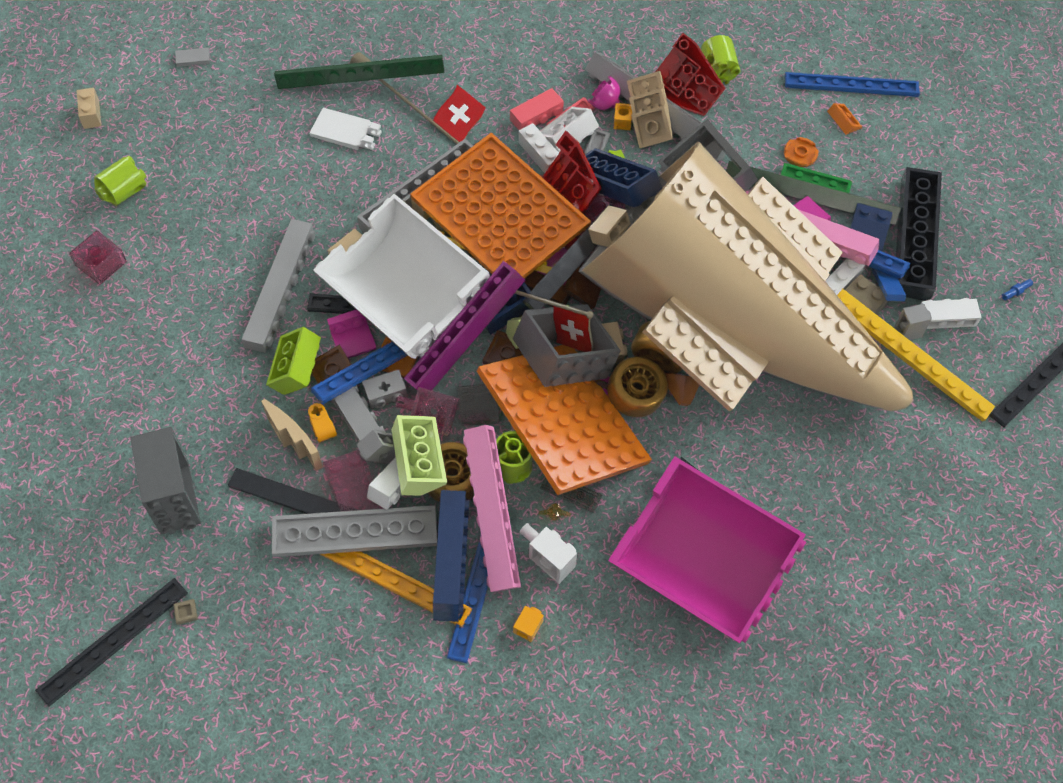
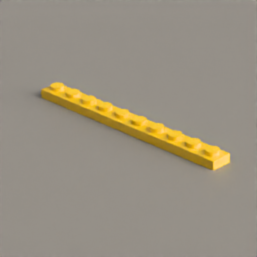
[837,288,995,421]

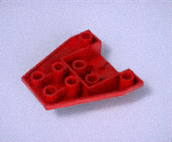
[655,33,726,116]

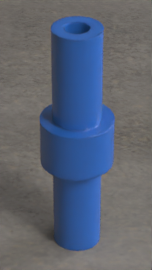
[1002,279,1033,301]

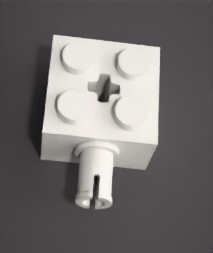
[520,523,577,584]

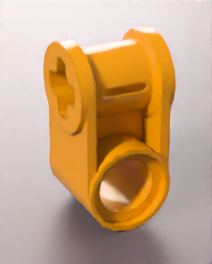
[308,403,337,443]

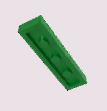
[781,163,852,193]

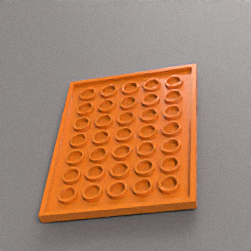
[410,133,591,279]
[476,345,652,495]

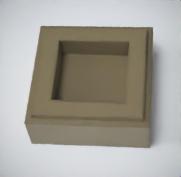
[173,599,198,625]

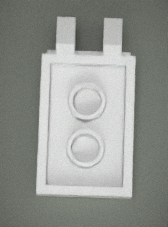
[309,108,382,150]

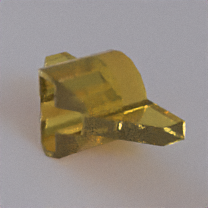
[539,503,571,521]

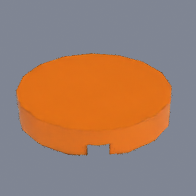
[784,137,819,167]

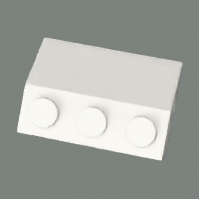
[540,107,599,152]

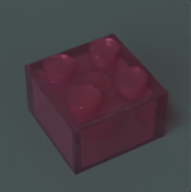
[69,230,127,285]

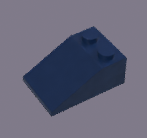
[850,203,893,251]

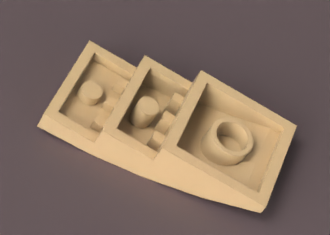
[627,71,673,148]
[261,399,323,471]

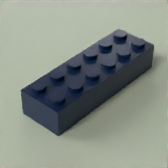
[585,148,662,208]
[433,490,469,622]

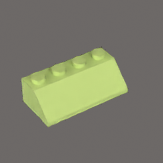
[391,415,447,496]

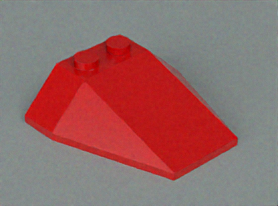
[540,130,602,214]

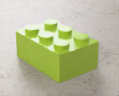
[266,326,321,395]

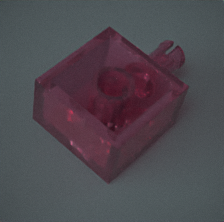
[395,387,460,436]

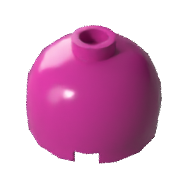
[588,76,621,110]

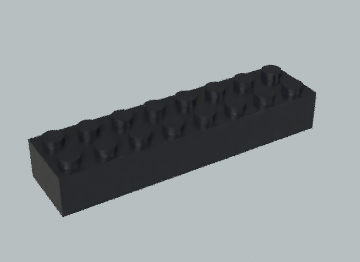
[896,167,942,301]

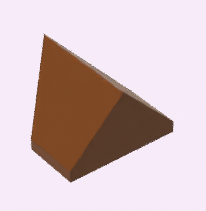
[665,373,700,406]

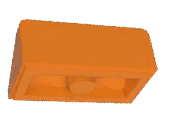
[827,103,863,135]

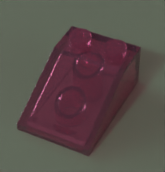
[323,449,383,512]

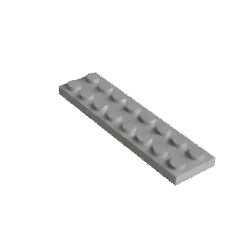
[272,505,437,557]

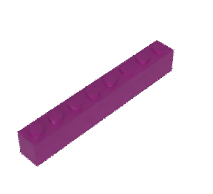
[404,261,525,397]

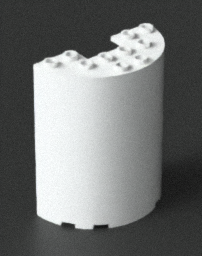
[313,194,490,359]

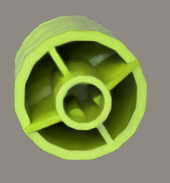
[701,35,741,84]
[94,155,147,206]
[496,431,533,484]

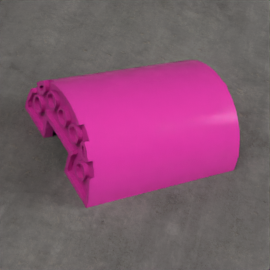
[608,456,806,644]

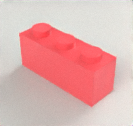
[510,88,564,130]

